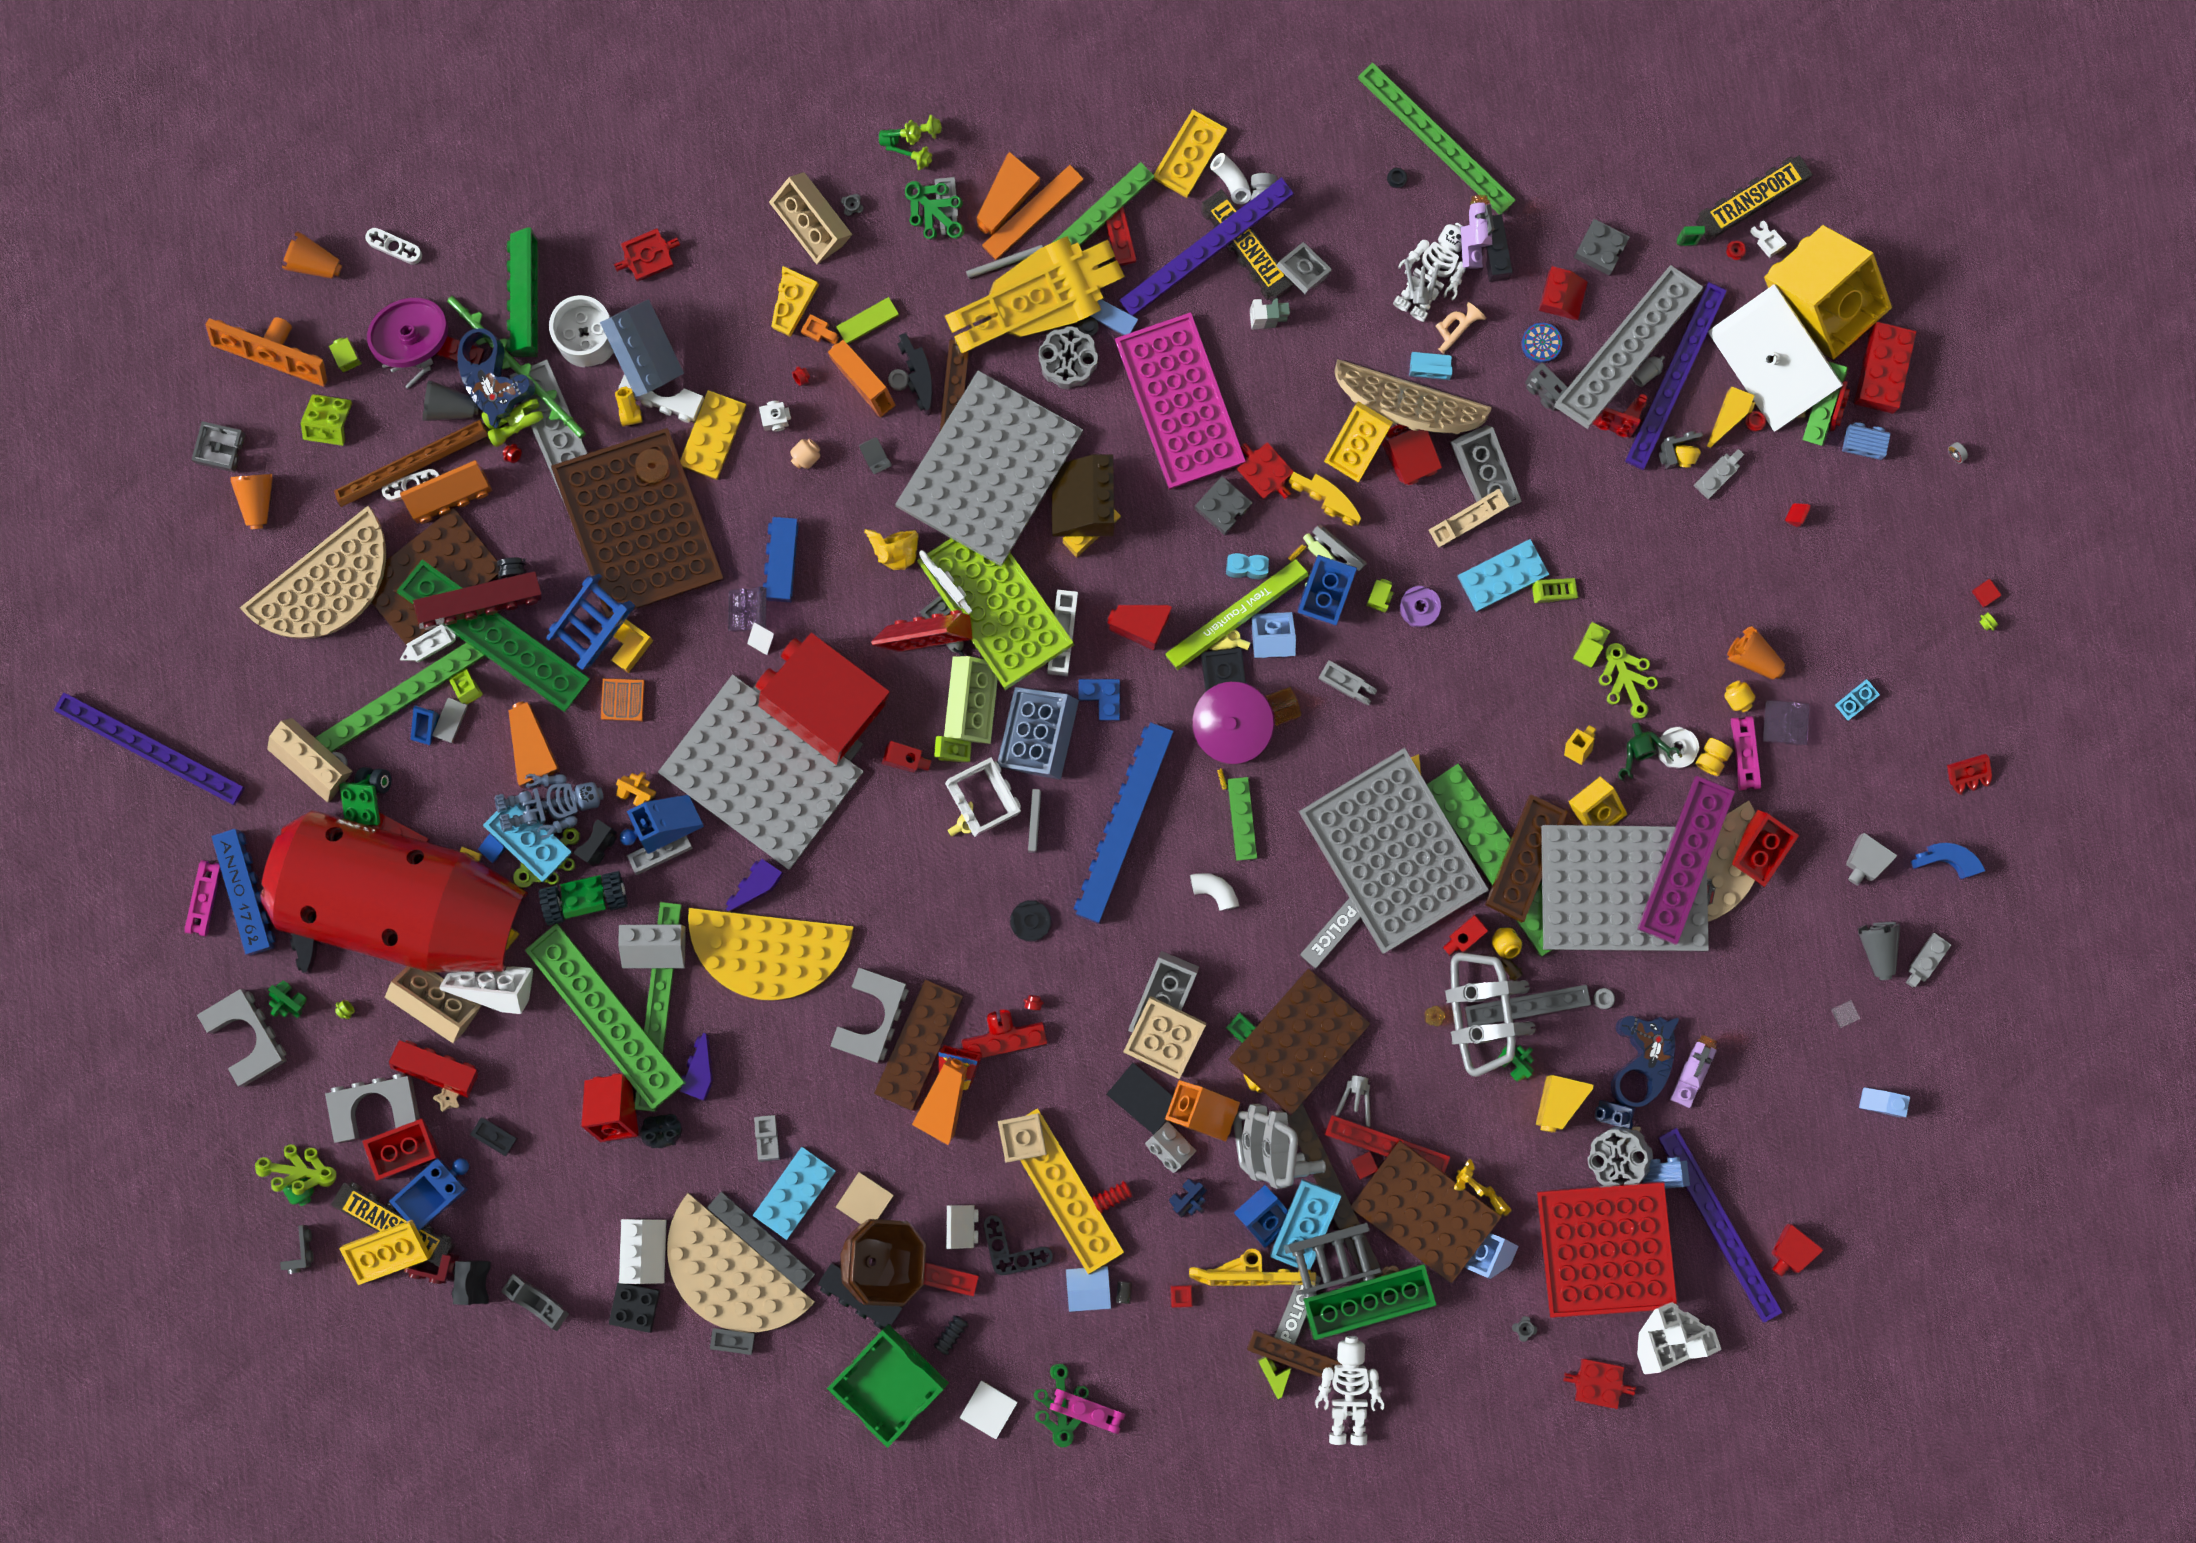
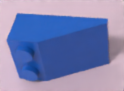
[1298,555,1357,625]

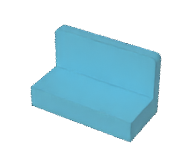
[1409,352,1452,380]

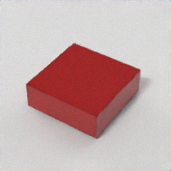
[1972,579,2001,607]
[1350,1151,1378,1179]
[1170,1285,1193,1308]

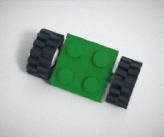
[539,871,628,926]

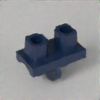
[1595,1100,1635,1129]
[1169,1178,1207,1218]

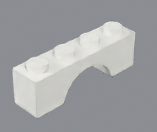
[618,374,704,423]
[1047,590,1078,676]

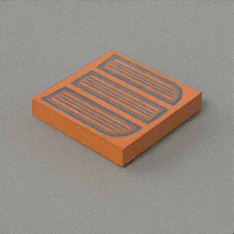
[601,679,645,722]

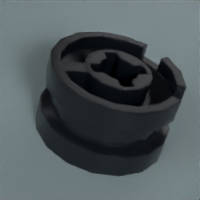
[497,557,527,579]

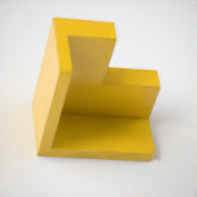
[612,619,653,673]

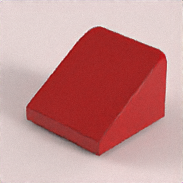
[1785,503,1811,527]

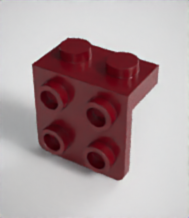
[404,1253,460,1284]

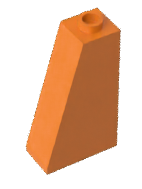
[977,152,1040,236]
[828,340,895,418]
[508,701,560,788]
[912,1057,967,1145]

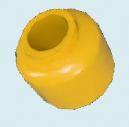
[1724,681,1755,712]
[1492,928,1522,959]

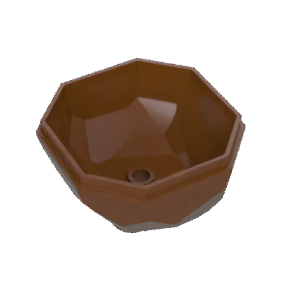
[840,1219,926,1307]

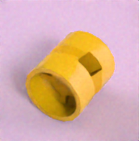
[1695,738,1733,776]

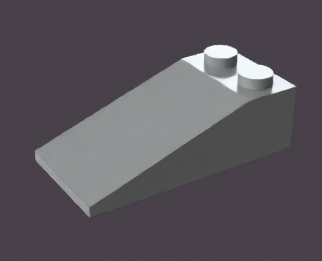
[1450,425,1522,508]
[1128,951,1199,1033]

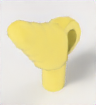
[1210,630,1251,651]
[947,801,973,837]

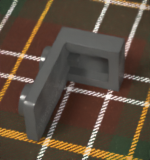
[1659,431,1703,469]
[280,1225,314,1274]

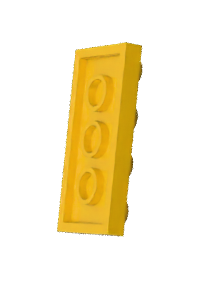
[1154,109,1227,198]
[680,390,746,480]
[1324,401,1393,482]
[339,1220,431,1285]

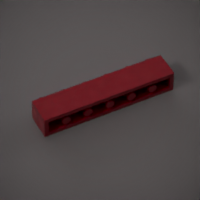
[413,571,541,630]

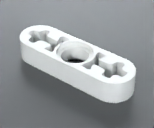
[366,228,422,264]
[382,469,440,502]

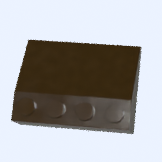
[1052,454,1114,537]

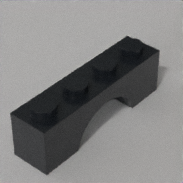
[818,1262,903,1330]

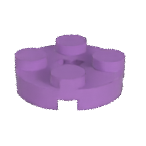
[1400,586,1441,627]

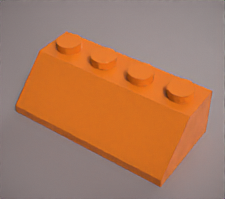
[400,460,492,524]

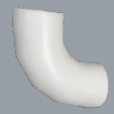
[1210,153,1251,204]
[1190,873,1239,911]

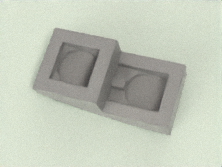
[754,1115,780,1162]

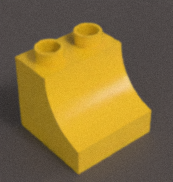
[1764,225,1892,360]

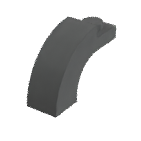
[501,1274,569,1331]

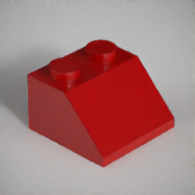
[1539,266,1588,321]

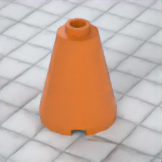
[282,231,342,279]
[231,474,273,529]
[1727,626,1785,680]

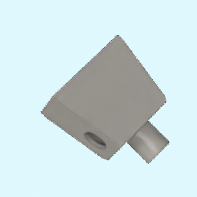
[1846,833,1897,886]

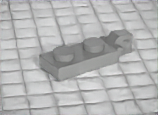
[1693,449,1744,499]
[1906,933,1951,988]

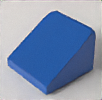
[478,834,507,863]

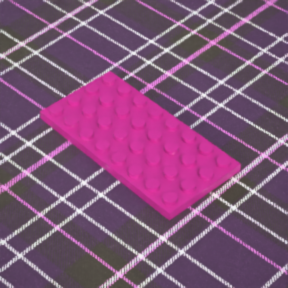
[1115,312,1246,490]

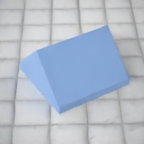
[1066,1266,1111,1312]

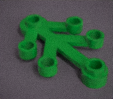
[905,181,964,240]
[1034,1363,1089,1447]

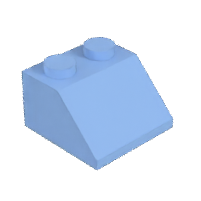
[1251,612,1296,658]

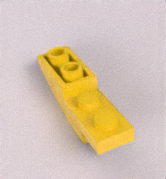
[1289,472,1361,526]

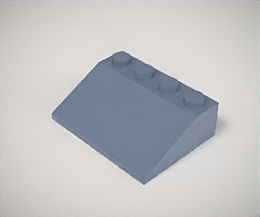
[600,299,684,397]
[997,687,1079,780]

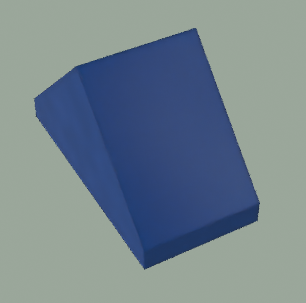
[410,706,440,745]

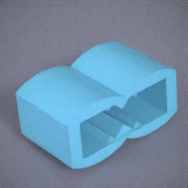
[1226,553,1269,579]

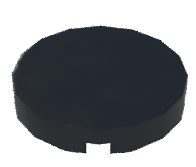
[1010,900,1051,942]

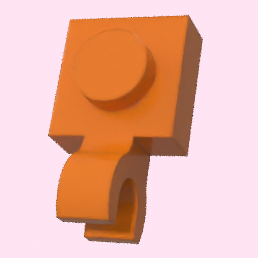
[801,314,839,345]

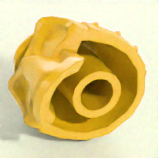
[864,529,918,570]

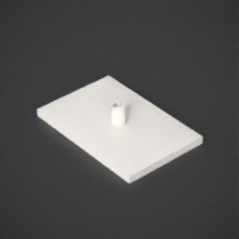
[1708,284,1843,432]

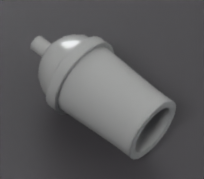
[1631,355,1665,387]

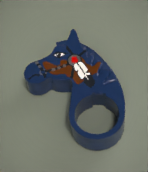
[457,328,535,429]
[1611,1016,1679,1108]

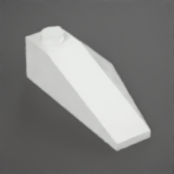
[440,966,533,1014]

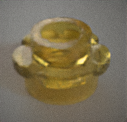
[1424,1006,1445,1026]

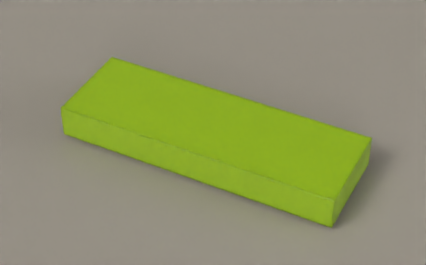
[836,297,899,344]

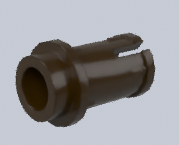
[1500,958,1523,981]

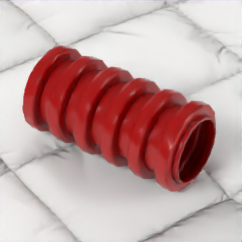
[1092,1181,1132,1213]

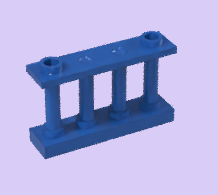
[546,574,635,670]

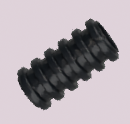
[933,1315,969,1355]

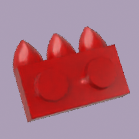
[1947,754,1992,794]

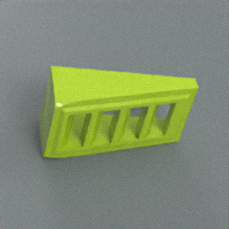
[1532,578,1578,603]

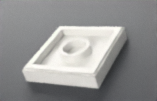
[960,1380,1017,1439]

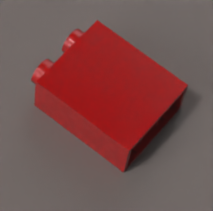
[755,633,890,765]

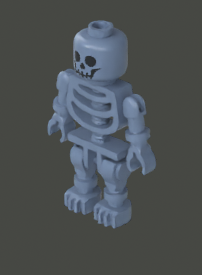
[495,774,603,840]

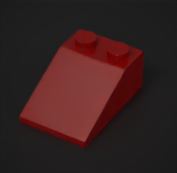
[1732,810,1799,887]

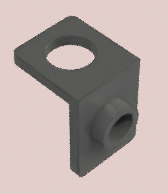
[859,437,892,474]

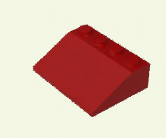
[871,610,973,652]

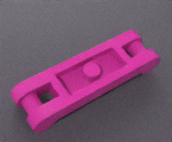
[1731,716,1761,791]
[185,860,222,937]
[1049,1389,1125,1434]

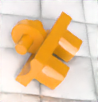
[616,771,656,806]

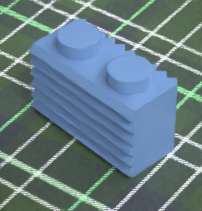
[1842,422,1890,460]
[1643,1157,1690,1188]

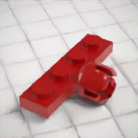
[961,1010,1047,1058]

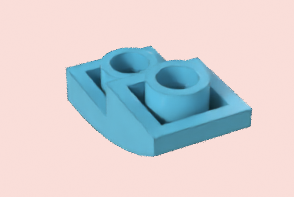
[1835,679,1880,720]

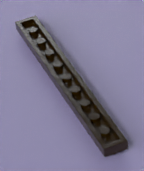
[1281,1103,1383,1279]

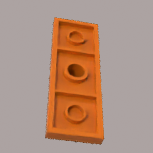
[205,317,328,387]

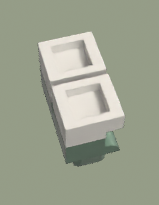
[1250,298,1290,330]

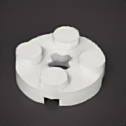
[1657,727,1699,769]

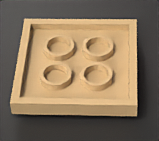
[1123,996,1206,1079]

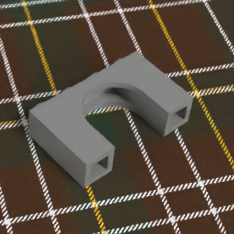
[831,968,909,1063]
[197,989,287,1087]
[325,1073,420,1143]

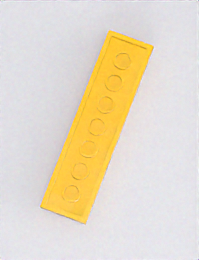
[1020,1108,1124,1274]

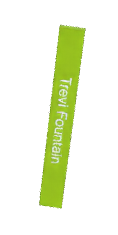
[1165,559,1309,670]

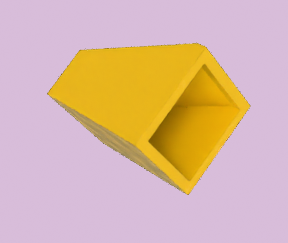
[1536,1075,1593,1133]

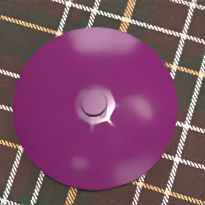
[367,298,448,368]
[1193,681,1275,764]

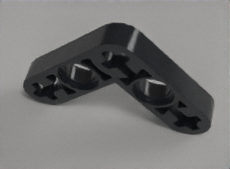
[984,1215,1053,1275]

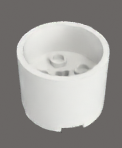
[549,295,614,368]

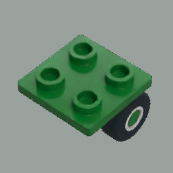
[339,767,392,826]

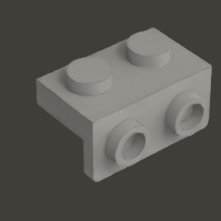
[1145,1121,1196,1173]

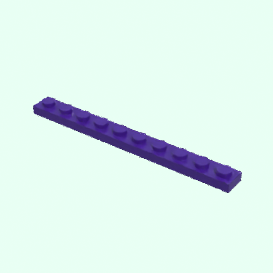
[1120,177,1294,316]
[1625,282,1727,470]
[54,692,245,806]
[1657,1128,1782,1323]

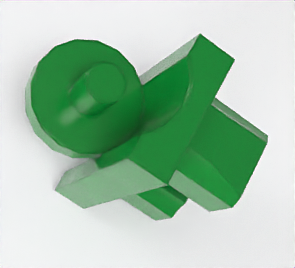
[268,980,307,1019]
[1498,1045,1534,1082]

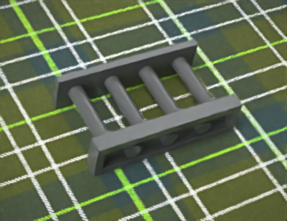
[1284,1223,1381,1298]

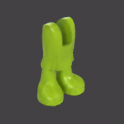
[482,399,544,447]

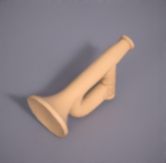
[1436,302,1486,354]

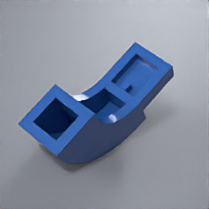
[1911,843,1985,879]

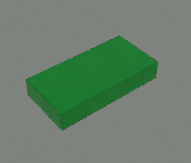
[1677,226,1705,246]

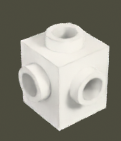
[759,401,791,432]

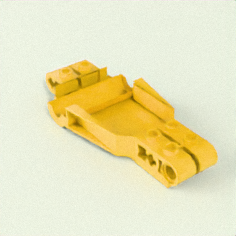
[945,236,1125,353]

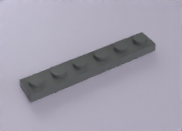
[1464,985,1591,1027]
[707,1192,815,1290]

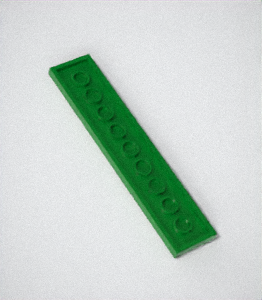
[397,560,590,712]

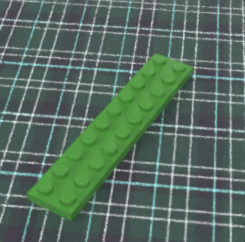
[1427,764,1551,957]
[525,924,686,1110]

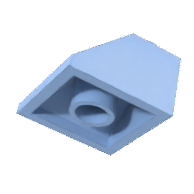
[1464,1233,1519,1279]

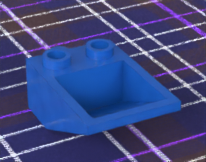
[620,795,704,854]
[389,1158,469,1232]

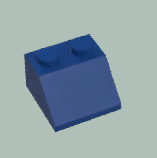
[1234,1185,1288,1248]

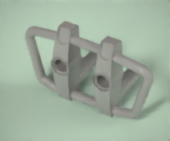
[1445,952,1536,1077]
[1233,1104,1326,1189]

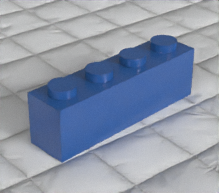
[762,517,799,603]

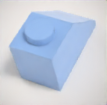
[1859,1088,1910,1118]

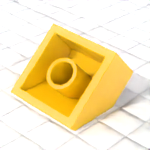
[1569,777,1627,826]

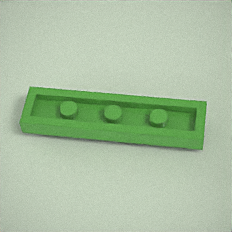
[1802,362,1849,446]
[1227,777,1257,861]

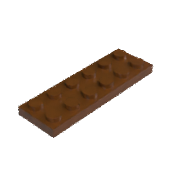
[1485,794,1567,923]
[874,980,963,1111]

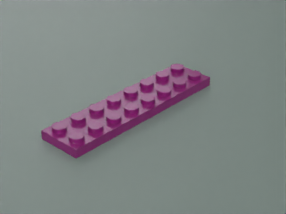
[1637,776,1735,945]

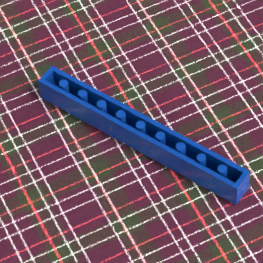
[1074,722,1173,924]

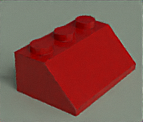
[362,1119,441,1181]

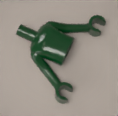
[1618,722,1682,782]

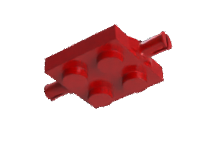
[614,228,680,282]
[1237,442,1294,500]
[1563,1359,1636,1409]

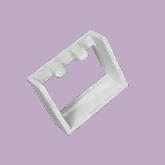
[945,757,1021,837]

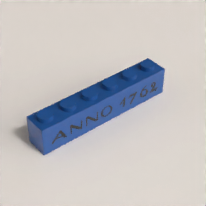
[211,829,276,956]

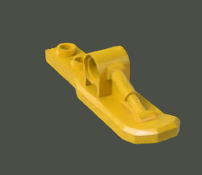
[1189,1249,1316,1286]

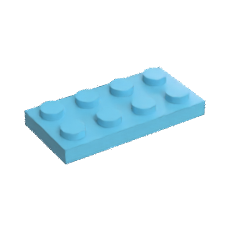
[1457,539,1549,612]
[483,805,573,883]
[753,1147,836,1240]
[1270,1179,1341,1270]

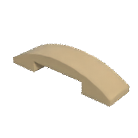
[1429,488,1509,547]

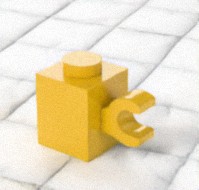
[1564,725,1596,765]

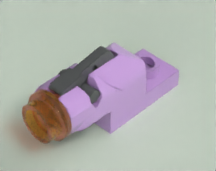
[1461,195,1494,269]
[1670,1035,1717,1108]

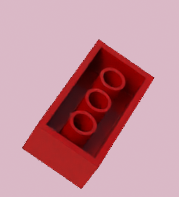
[1854,322,1916,414]

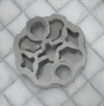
[1039,326,1098,389]
[1588,1126,1653,1186]

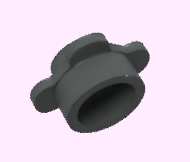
[841,194,863,216]
[1512,1316,1537,1342]

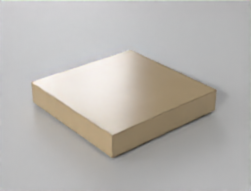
[998,1113,1047,1163]
[836,1172,894,1224]

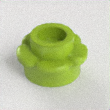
[1979,612,1998,631]
[335,1000,355,1019]

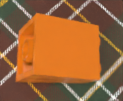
[1165,1080,1240,1142]

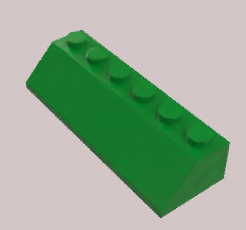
[507,227,538,357]
[1303,1264,1436,1340]

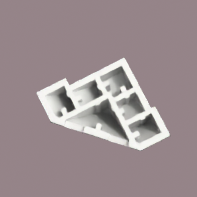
[1637,1302,1721,1374]

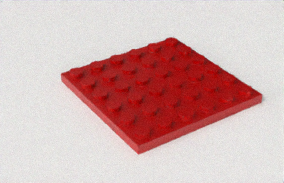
[1537,1181,1677,1318]

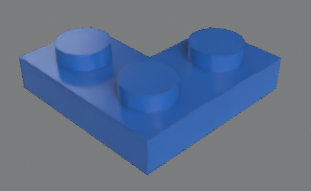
[1079,679,1120,721]

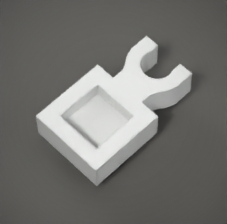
[1751,220,1787,258]

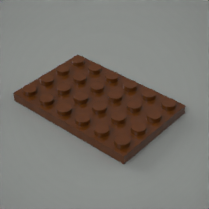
[371,507,500,644]
[1228,969,1370,1116]
[1351,1140,1502,1283]

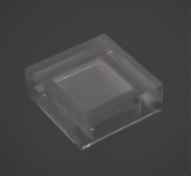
[1831,1000,1860,1028]

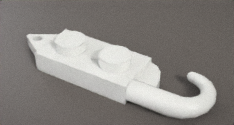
[919,550,972,614]
[400,625,456,663]

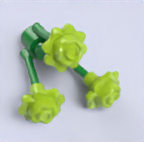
[879,115,942,170]

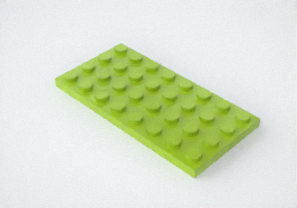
[917,538,1074,690]

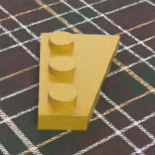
[771,266,819,337]

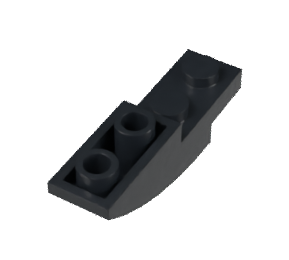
[897,332,933,415]
[290,913,318,974]

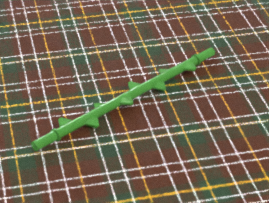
[447,296,586,439]

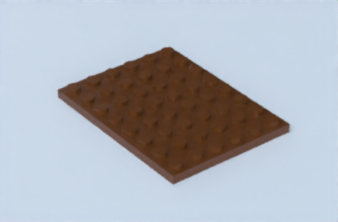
[551,428,723,619]

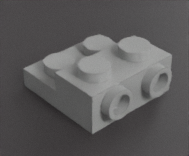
[1276,242,1332,294]

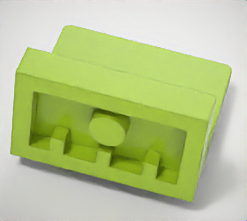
[301,394,352,446]

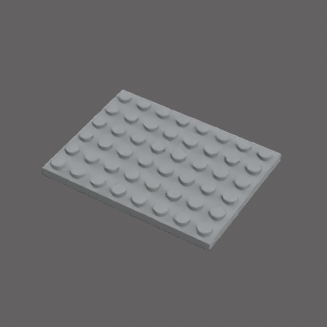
[895,371,1083,566]
[658,674,864,871]
[1298,748,1488,954]
[1541,825,1709,951]

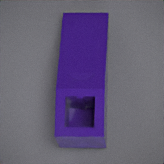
[726,859,784,913]
[680,1033,713,1101]

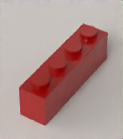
[389,1040,478,1098]

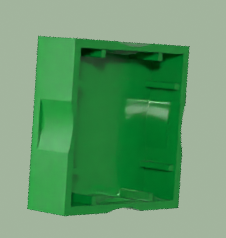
[827,1324,949,1448]

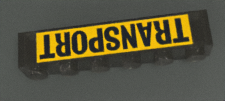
[1695,155,1813,242]
[1201,189,1293,302]
[331,1181,456,1267]

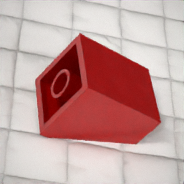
[1381,424,1442,485]
[1108,605,1172,650]
[581,1073,639,1142]

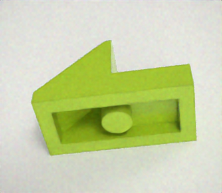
[1573,622,1610,668]
[449,668,483,705]
[934,736,971,762]
[1258,1357,1291,1399]

